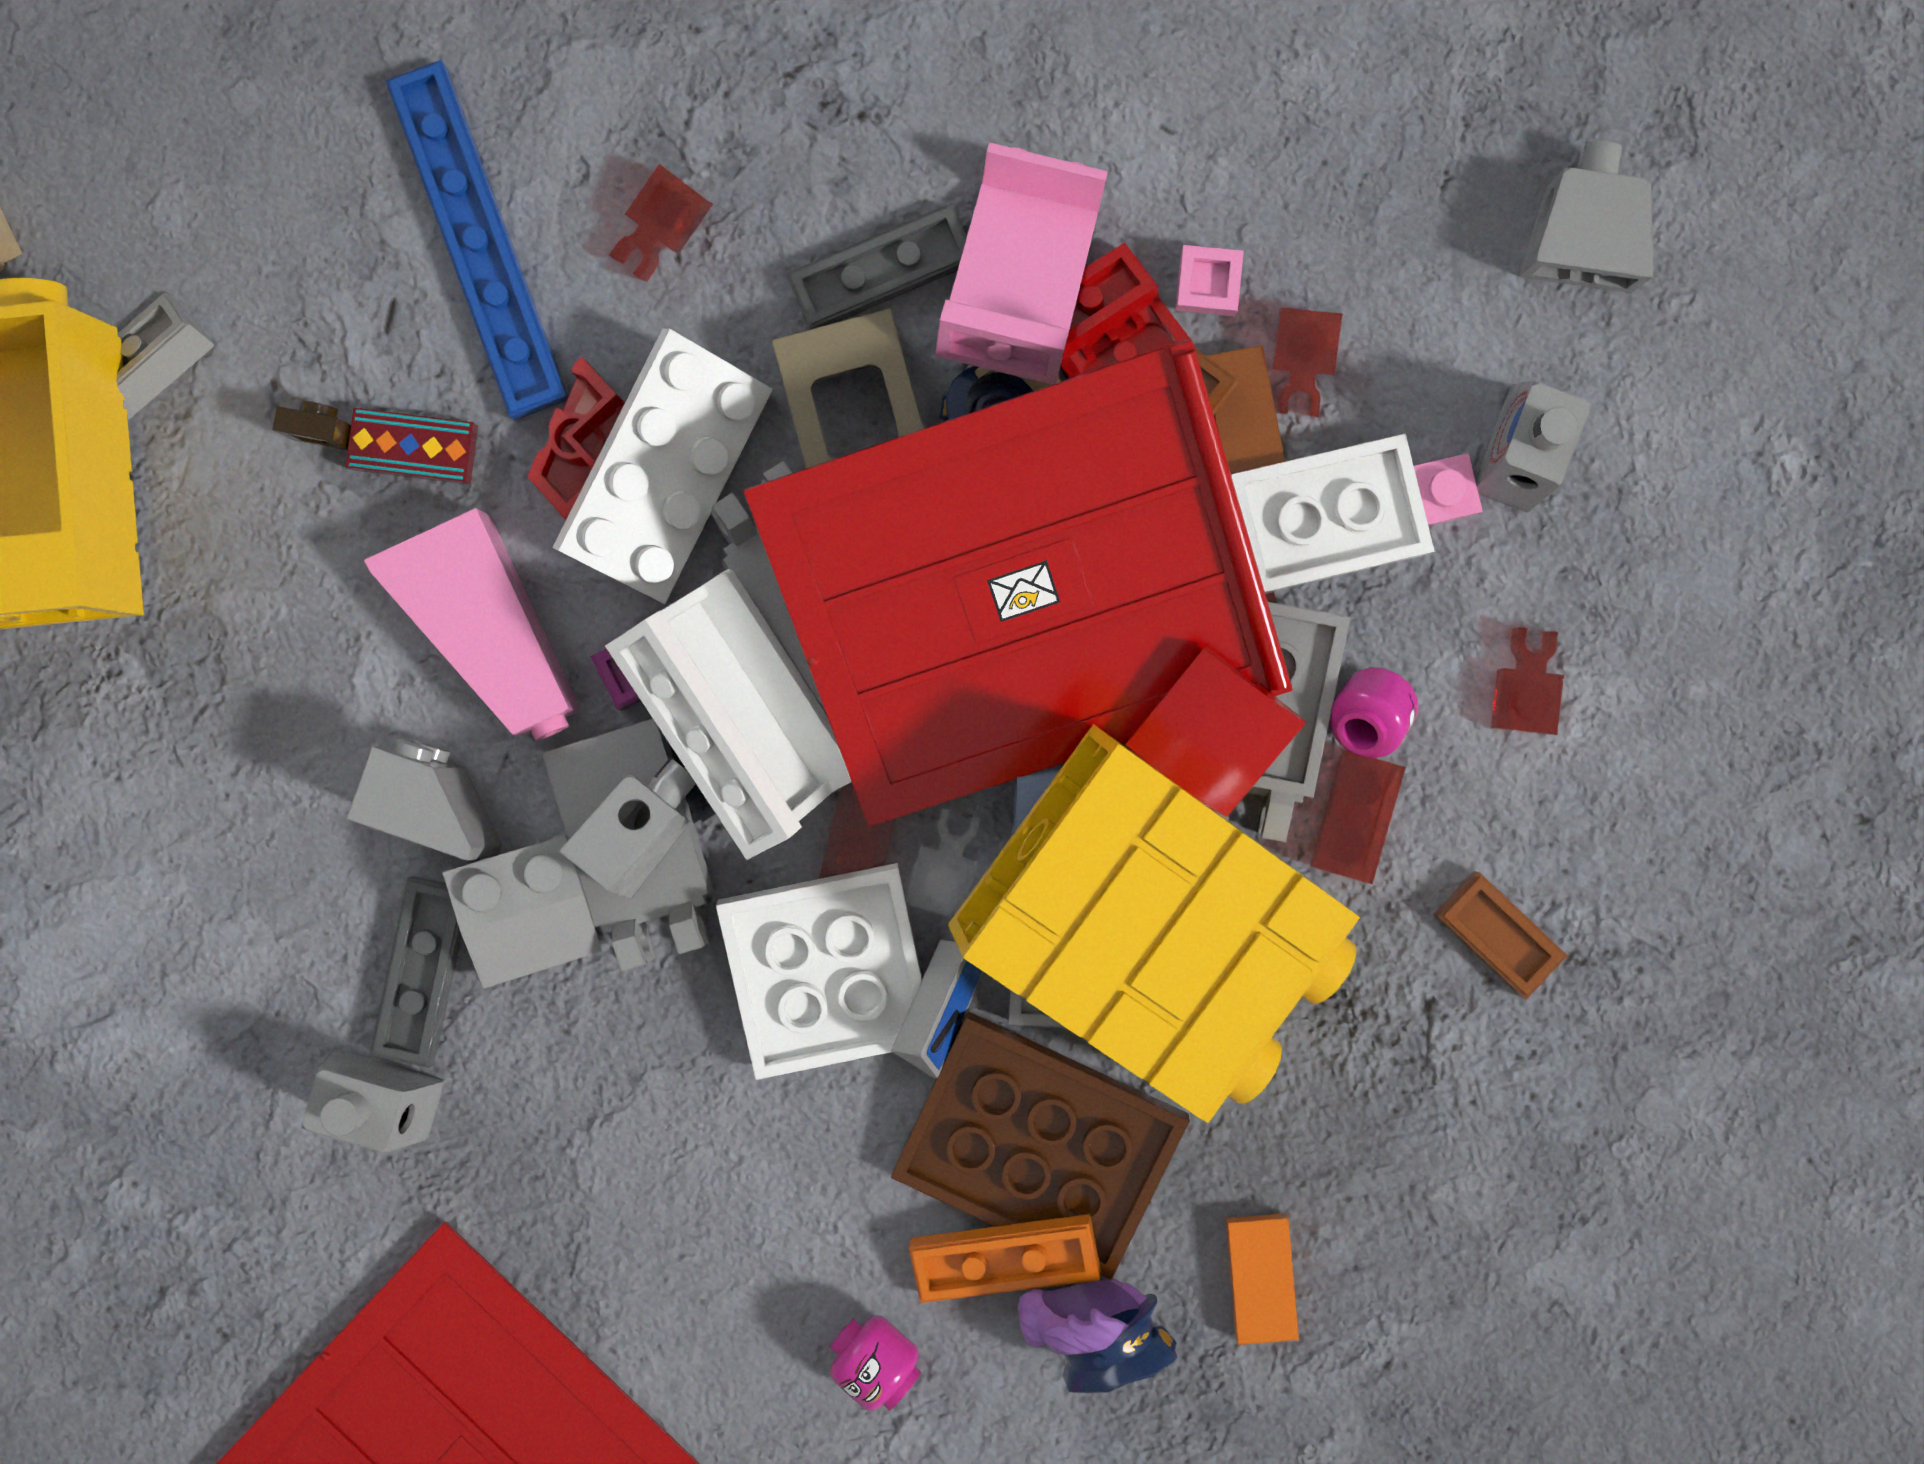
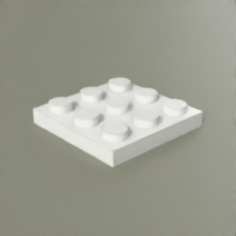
[716,863,922,1080]

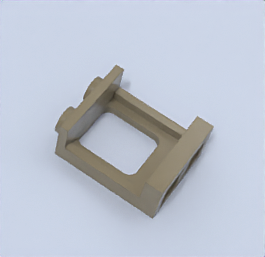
[772,308,923,468]

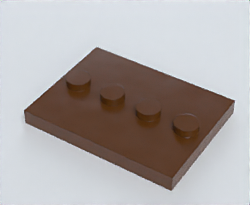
[891,1011,1190,1280]

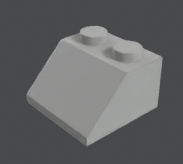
[347,739,502,861]
[442,835,602,989]

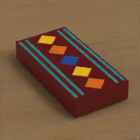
[346,407,478,485]

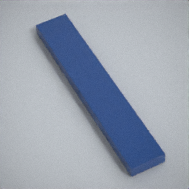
[385,60,569,420]

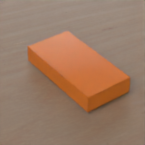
[1225,1213,1299,1345]

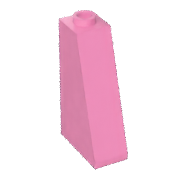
[364,508,581,741]

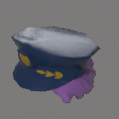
[1018,1278,1177,1393]

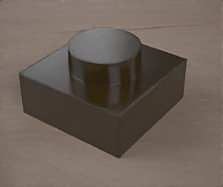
[272,401,351,451]

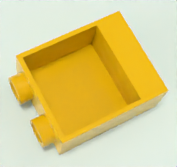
[0,278,144,630]
[948,724,1361,1123]

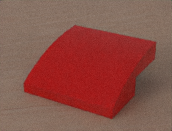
[1060,242,1190,380]
[1125,646,1307,817]

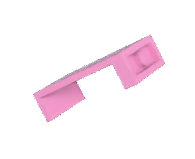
[935,142,1108,385]

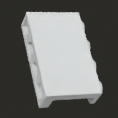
[605,569,852,860]

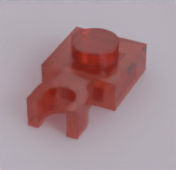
[609,164,713,282]
[1272,308,1343,417]
[1490,627,1564,735]

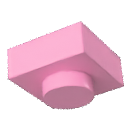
[1175,245,1244,317]
[1414,453,1483,526]

